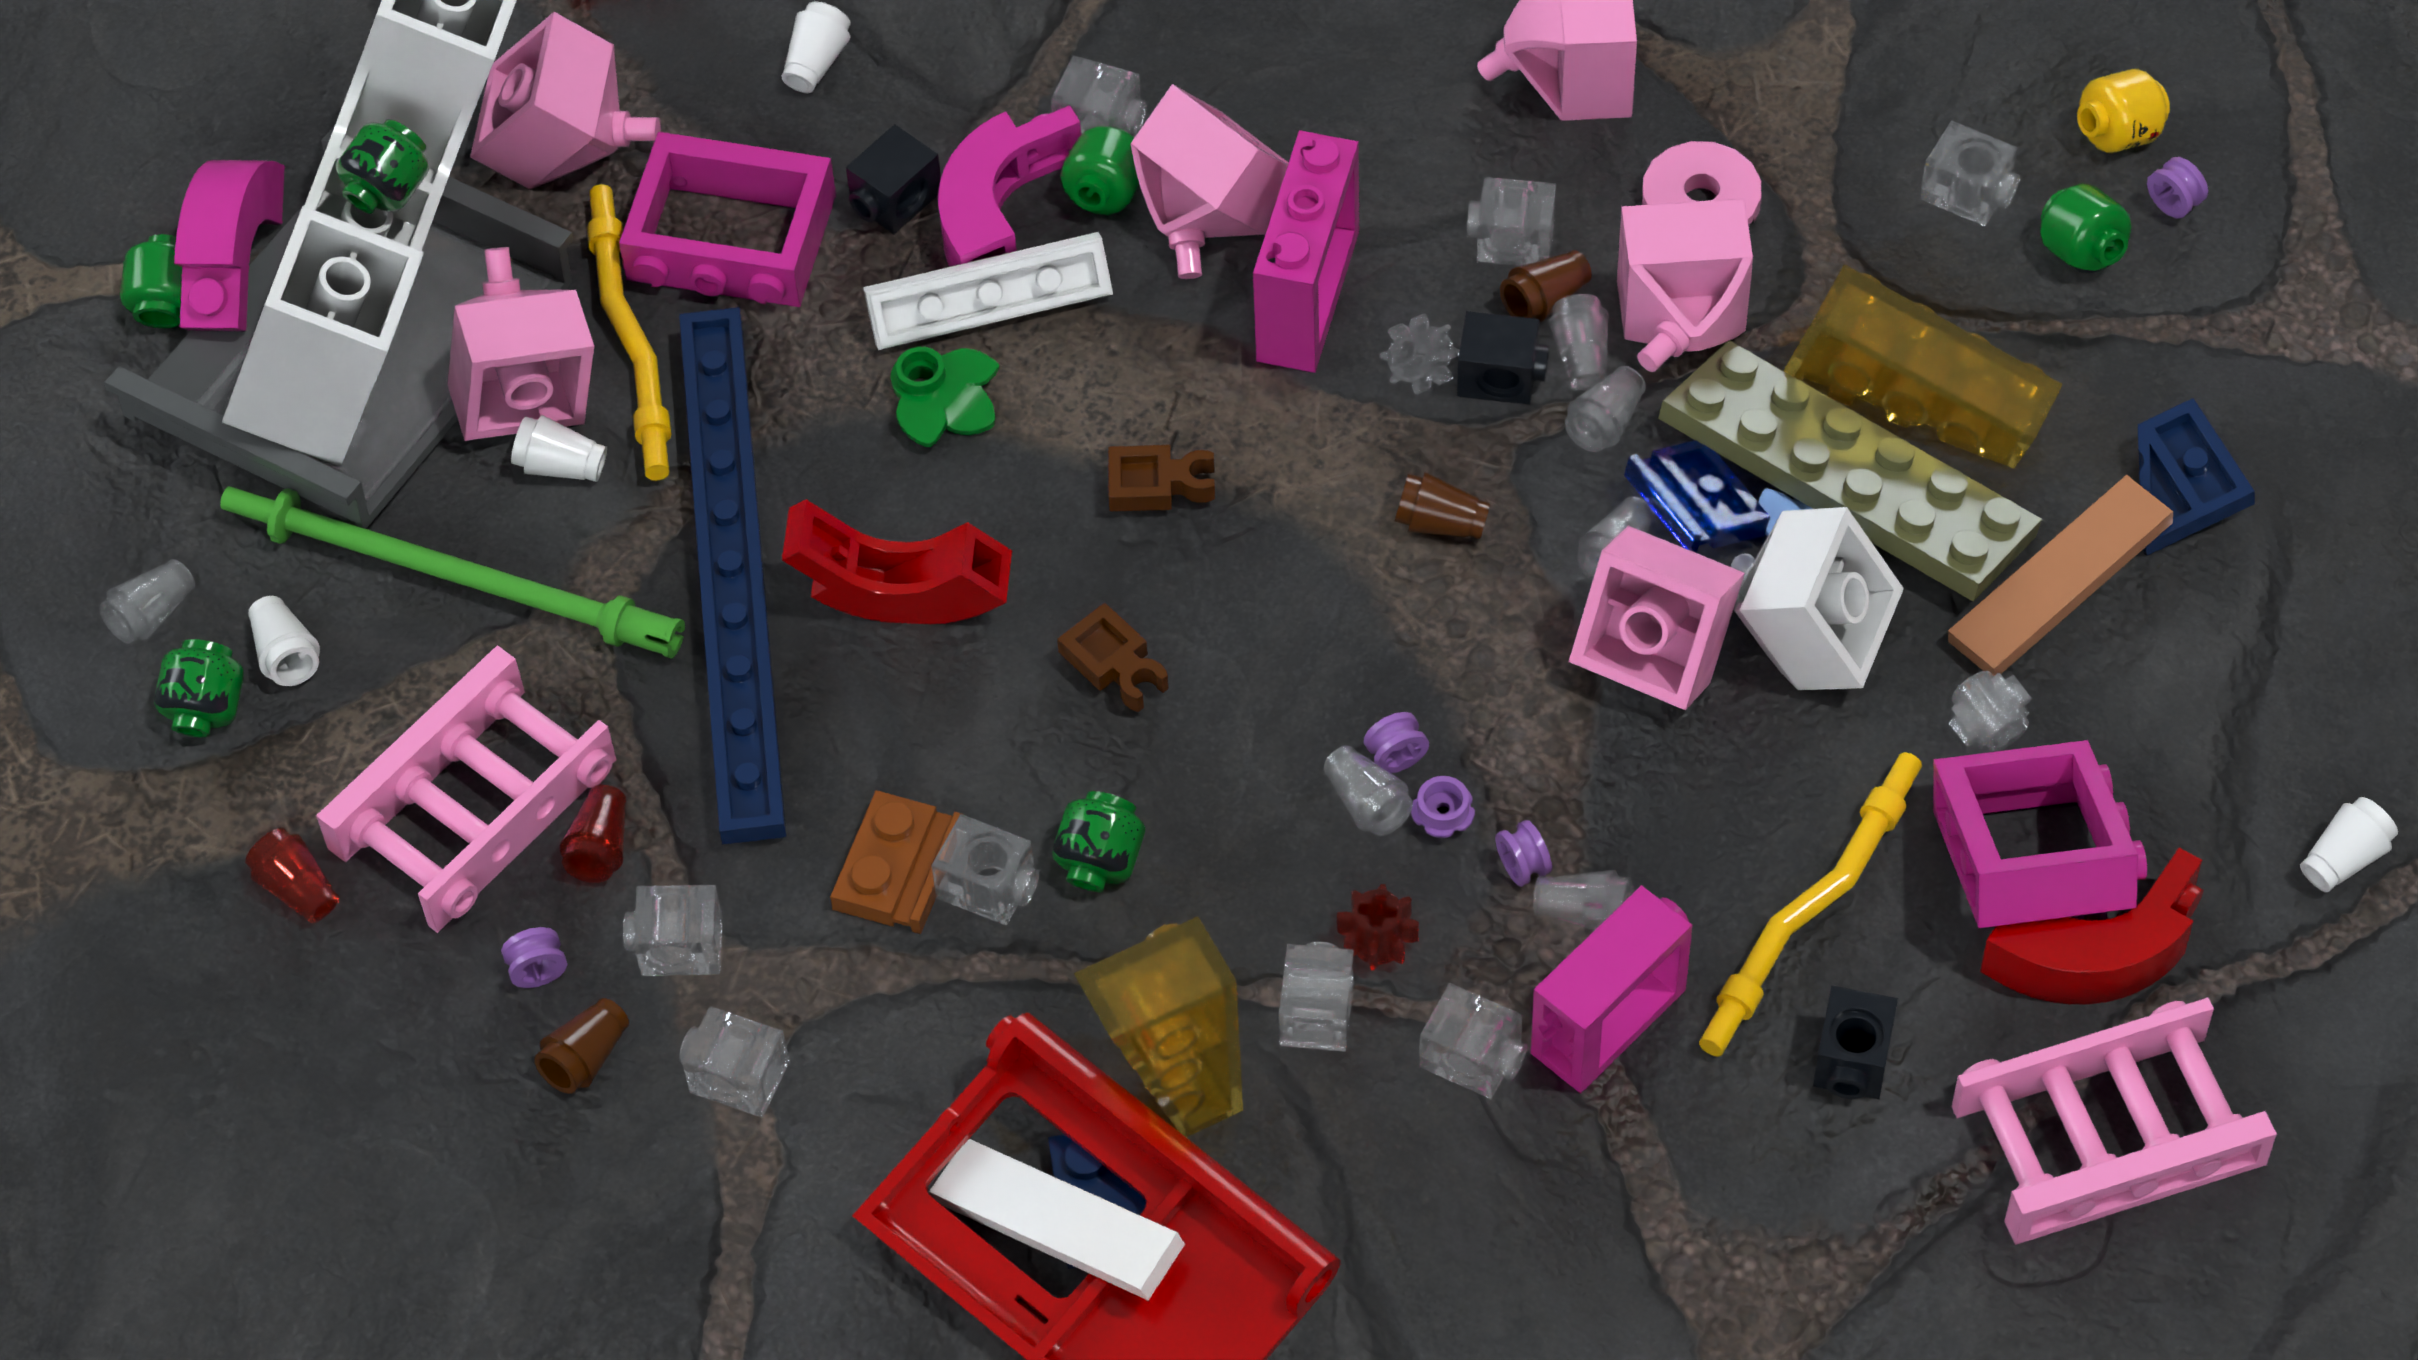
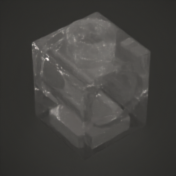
[1051,55,1147,135]
[1920,120,2020,226]
[1467,177,1556,266]
[932,814,1039,926]
[623,885,723,976]
[1279,942,1354,1051]
[1419,983,1528,1099]
[679,1006,790,1118]

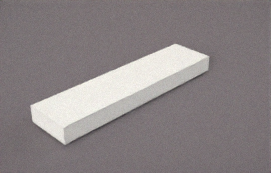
[863,232,1113,350]
[929,1139,1185,1300]

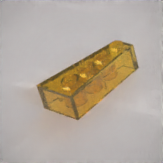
[1783,264,2063,468]
[1074,916,1243,1137]

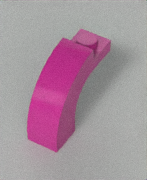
[938,105,1081,267]
[174,160,285,331]

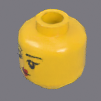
[2077,69,2170,153]

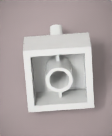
[1731,507,1904,690]

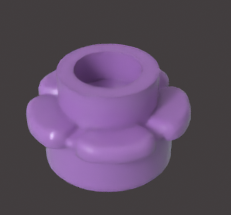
[1411,776,1475,838]

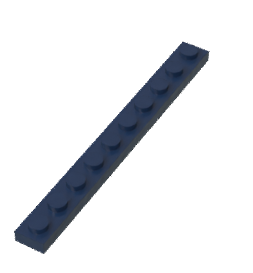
[679,307,787,845]

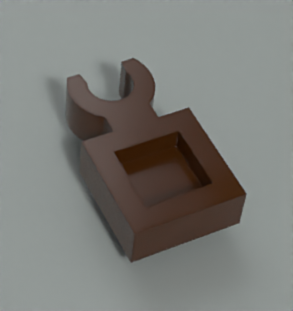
[1108,445,1215,512]
[1057,602,1169,712]

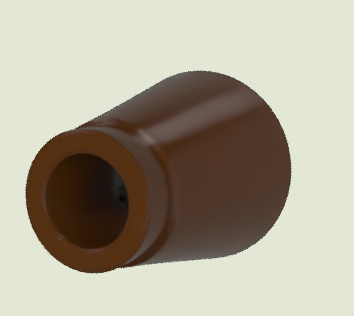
[1500,250,1592,323]
[1395,472,1491,539]
[534,998,629,1094]

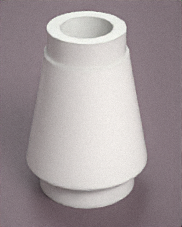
[781,2,850,93]
[511,415,607,482]
[248,596,320,686]
[2300,797,2398,892]

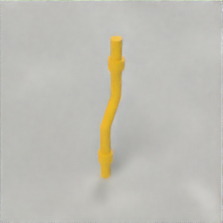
[587,184,672,481]
[1699,752,1922,1057]

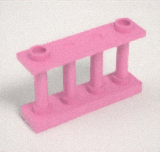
[316,645,616,933]
[1952,998,2277,1245]

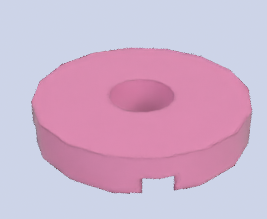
[1642,141,1761,225]

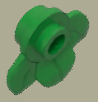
[891,347,1000,447]

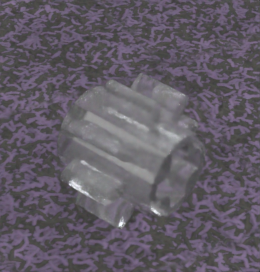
[1380,314,1460,394]
[1949,671,2032,751]

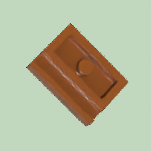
[830,790,965,934]

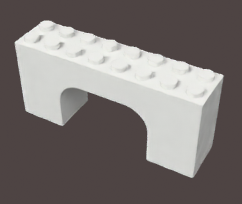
[222,0,516,467]

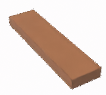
[1948,475,2173,680]

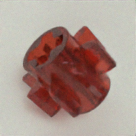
[1337,884,1419,971]

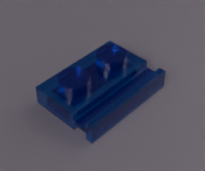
[1624,440,1770,553]

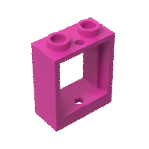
[1531,885,1693,1094]

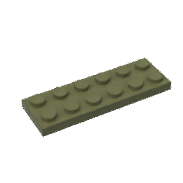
[1658,341,2042,602]

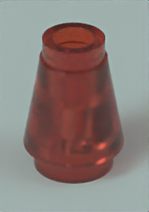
[560,785,627,883]
[245,828,339,923]

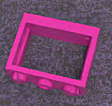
[1253,130,1359,373]
[619,132,836,307]
[1933,740,2147,928]

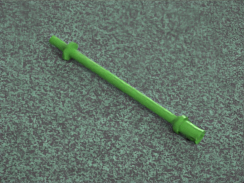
[220,486,685,659]

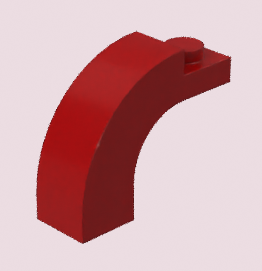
[782,499,1012,624]
[1980,847,2204,1005]

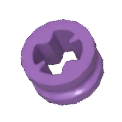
[2147,157,2208,218]
[1364,712,1429,774]
[1495,820,1552,887]
[501,927,567,988]

